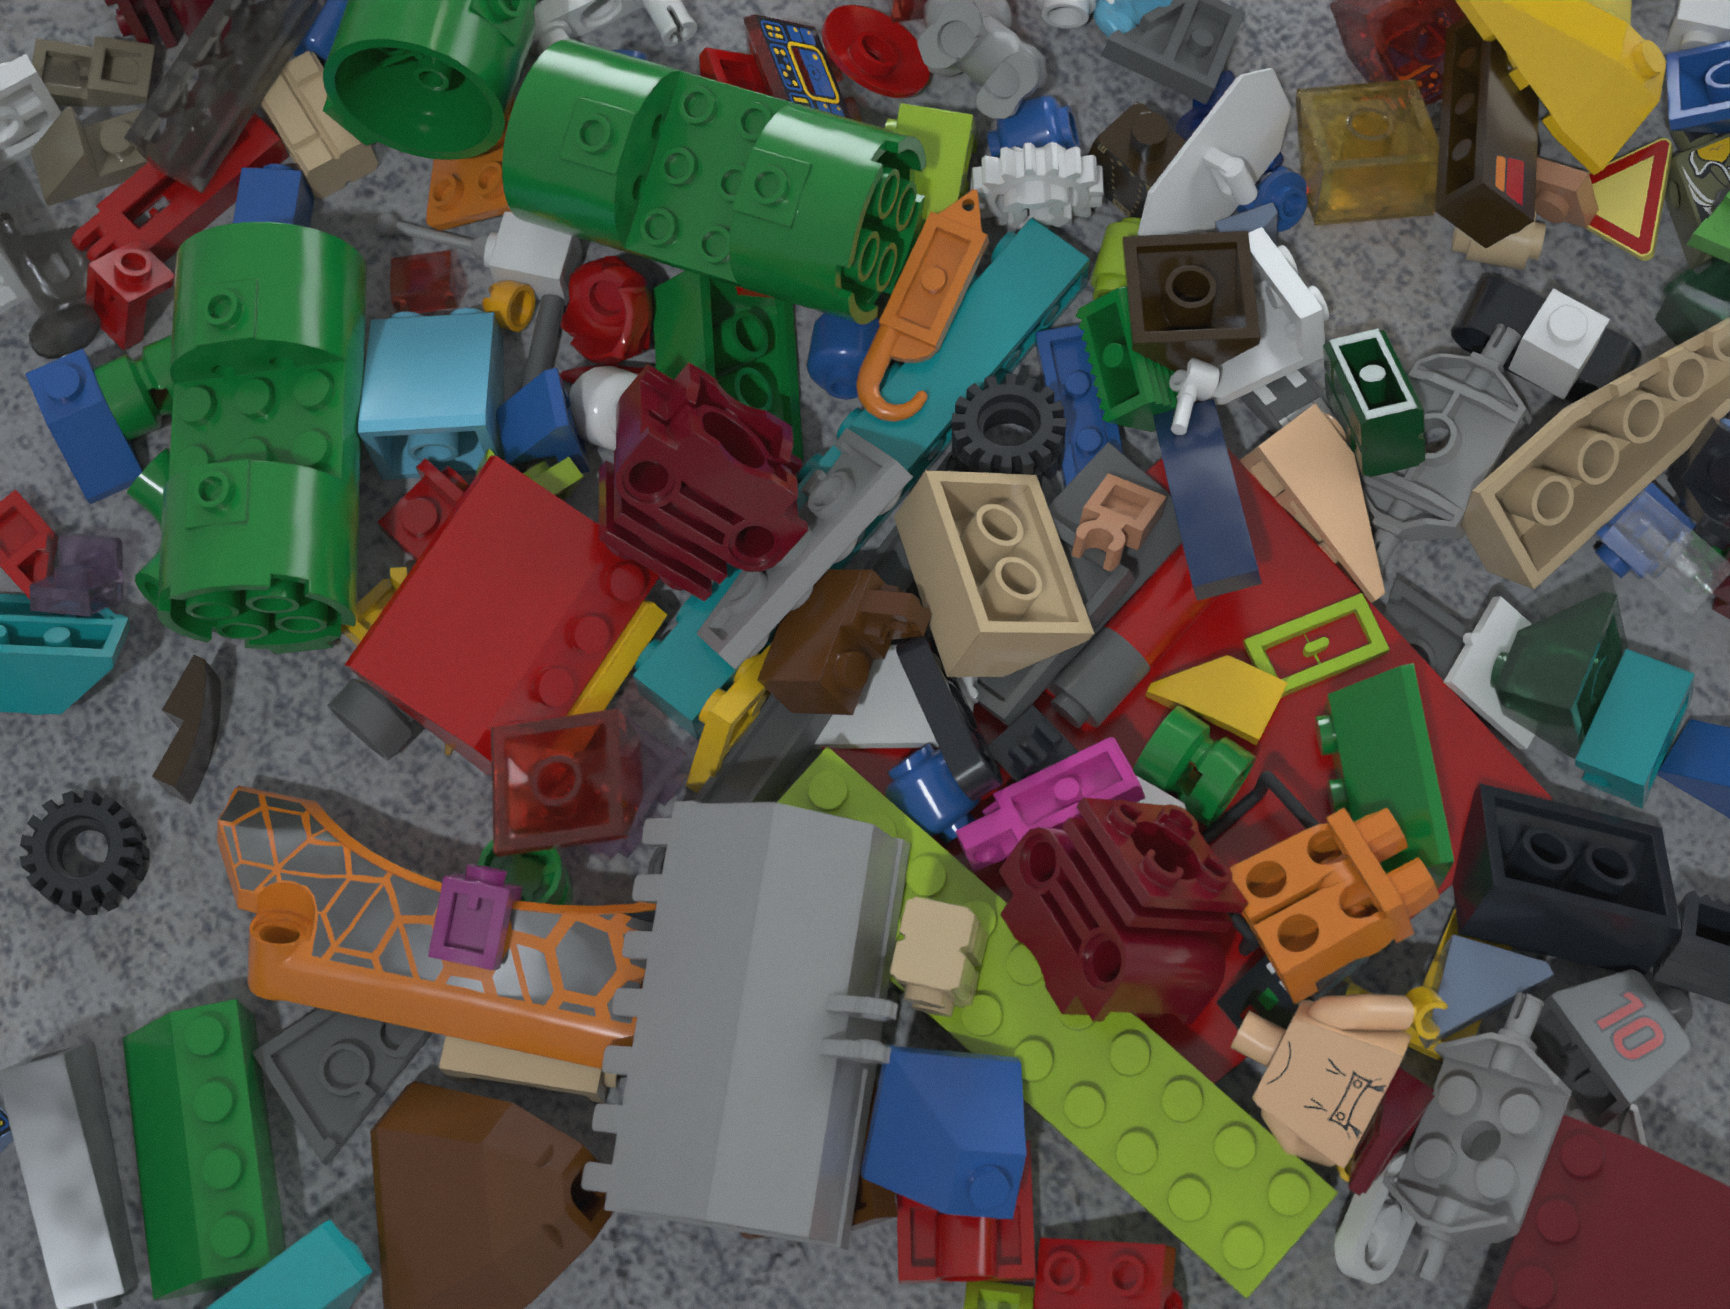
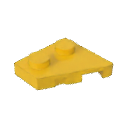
[685,644,771,793]

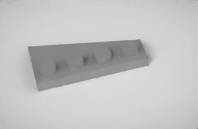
[696,428,913,670]

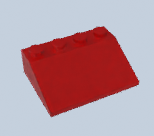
[345,455,659,784]

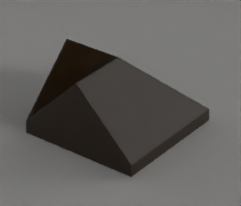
[1122,231,1261,372]

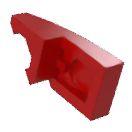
[0,489,59,608]

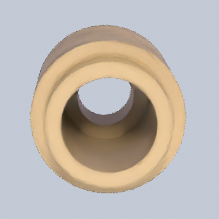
[1451,209,1546,270]

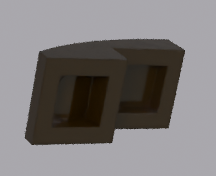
[152,655,221,804]

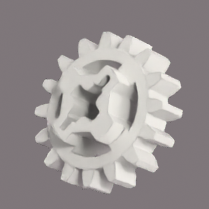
[970,142,1104,230]

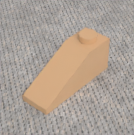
[1239,403,1385,603]

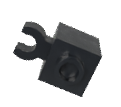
[988,705,1079,786]

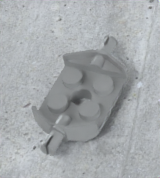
[1356,324,1532,574]
[1382,992,1572,1286]

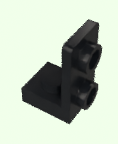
[1667,417,1730,551]

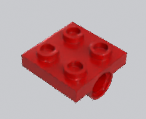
[897,1140,1035,1284]
[1033,1237,1184,1309]

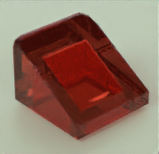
[390,250,458,313]

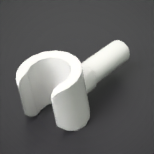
[1169,358,1220,435]

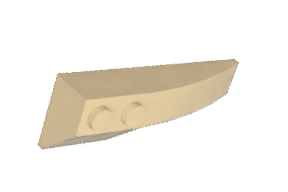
[1461,317,1730,589]

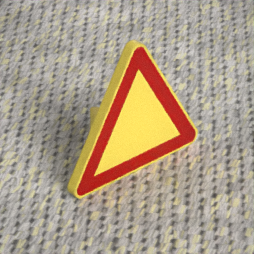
[1585,138,1673,261]

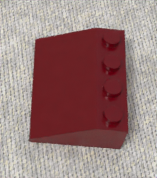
[1487,1115,1730,1309]

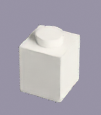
[484,211,583,306]
[1509,288,1610,400]

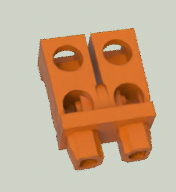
[1230,808,1440,1004]

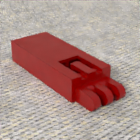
[71,92,289,263]

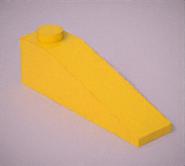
[1455,0,1667,175]

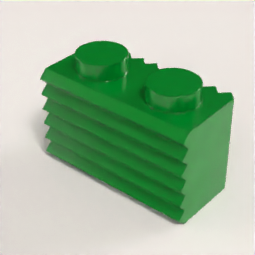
[1075,286,1178,432]

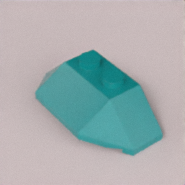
[0,594,131,715]

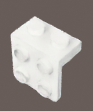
[1209,227,1329,405]

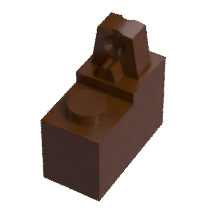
[757,569,932,715]

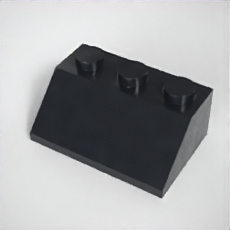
[1452,783,1681,977]

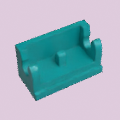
[1575,649,1695,809]

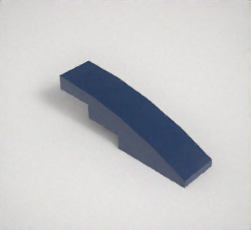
[1153,399,1262,601]

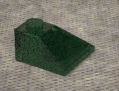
[1490,591,1628,759]

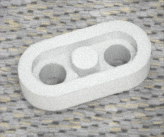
[1334,1151,1416,1284]

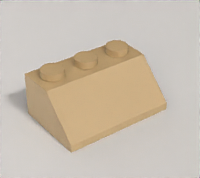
[894,470,1094,677]

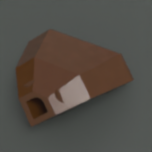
[370,1081,614,1309]

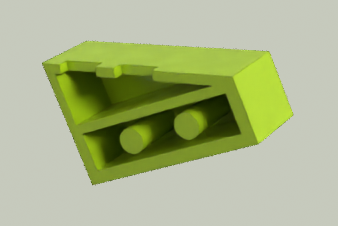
[880,103,979,297]

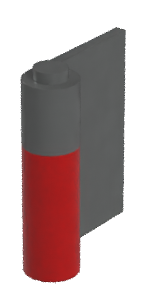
[1046,442,1220,728]

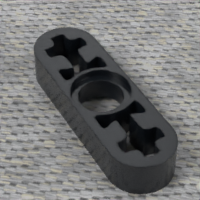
[896,630,1003,802]

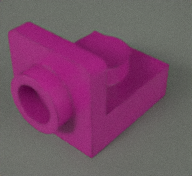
[428,864,523,971]

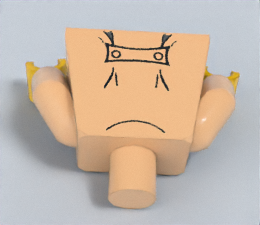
[1230,986,1448,1182]

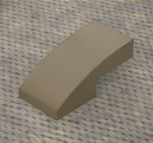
[32,36,156,107]

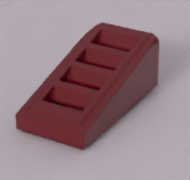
[1348,1067,1435,1196]

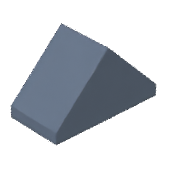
[1419,934,1554,1049]

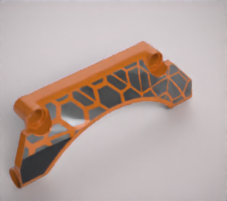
[217,785,657,1069]

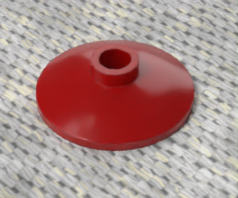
[822,5,930,98]

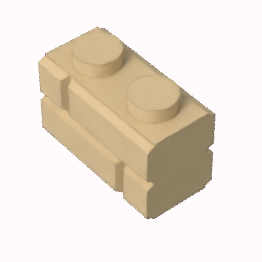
[251,51,379,199]
[890,897,988,1017]

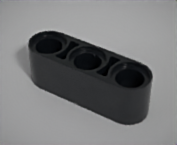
[1451,276,1642,403]

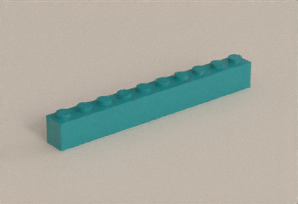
[633,217,1090,740]

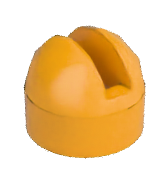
[482,280,535,332]

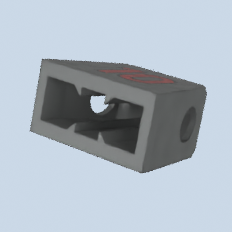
[1531,969,1693,1128]

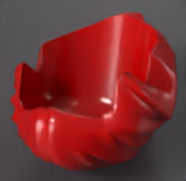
[560,256,653,364]

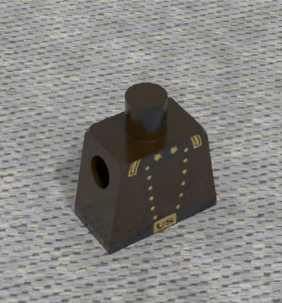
[1088,102,1186,219]

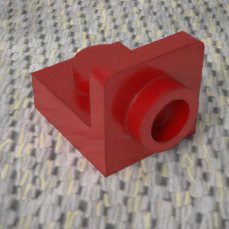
[84,240,174,351]
[377,458,469,562]

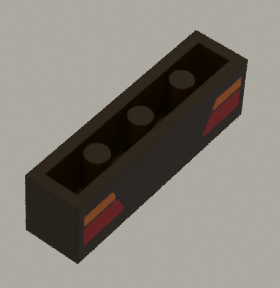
[1435,16,1539,249]

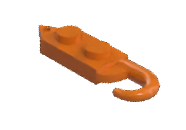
[856,189,989,422]

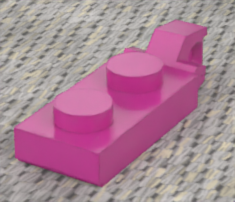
[955,737,1146,871]

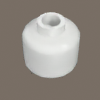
[569,366,638,451]

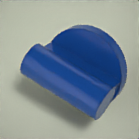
[1236,166,1309,232]

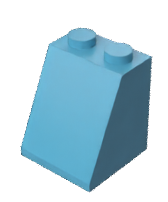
[358,308,504,480]

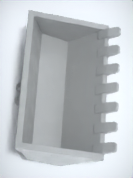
[581,801,911,1250]

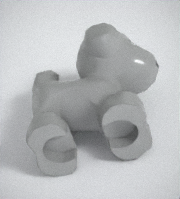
[918,0,1047,119]

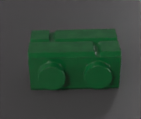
[1323,328,1425,478]

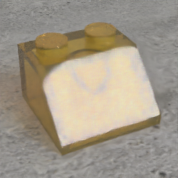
[1295,79,1439,225]

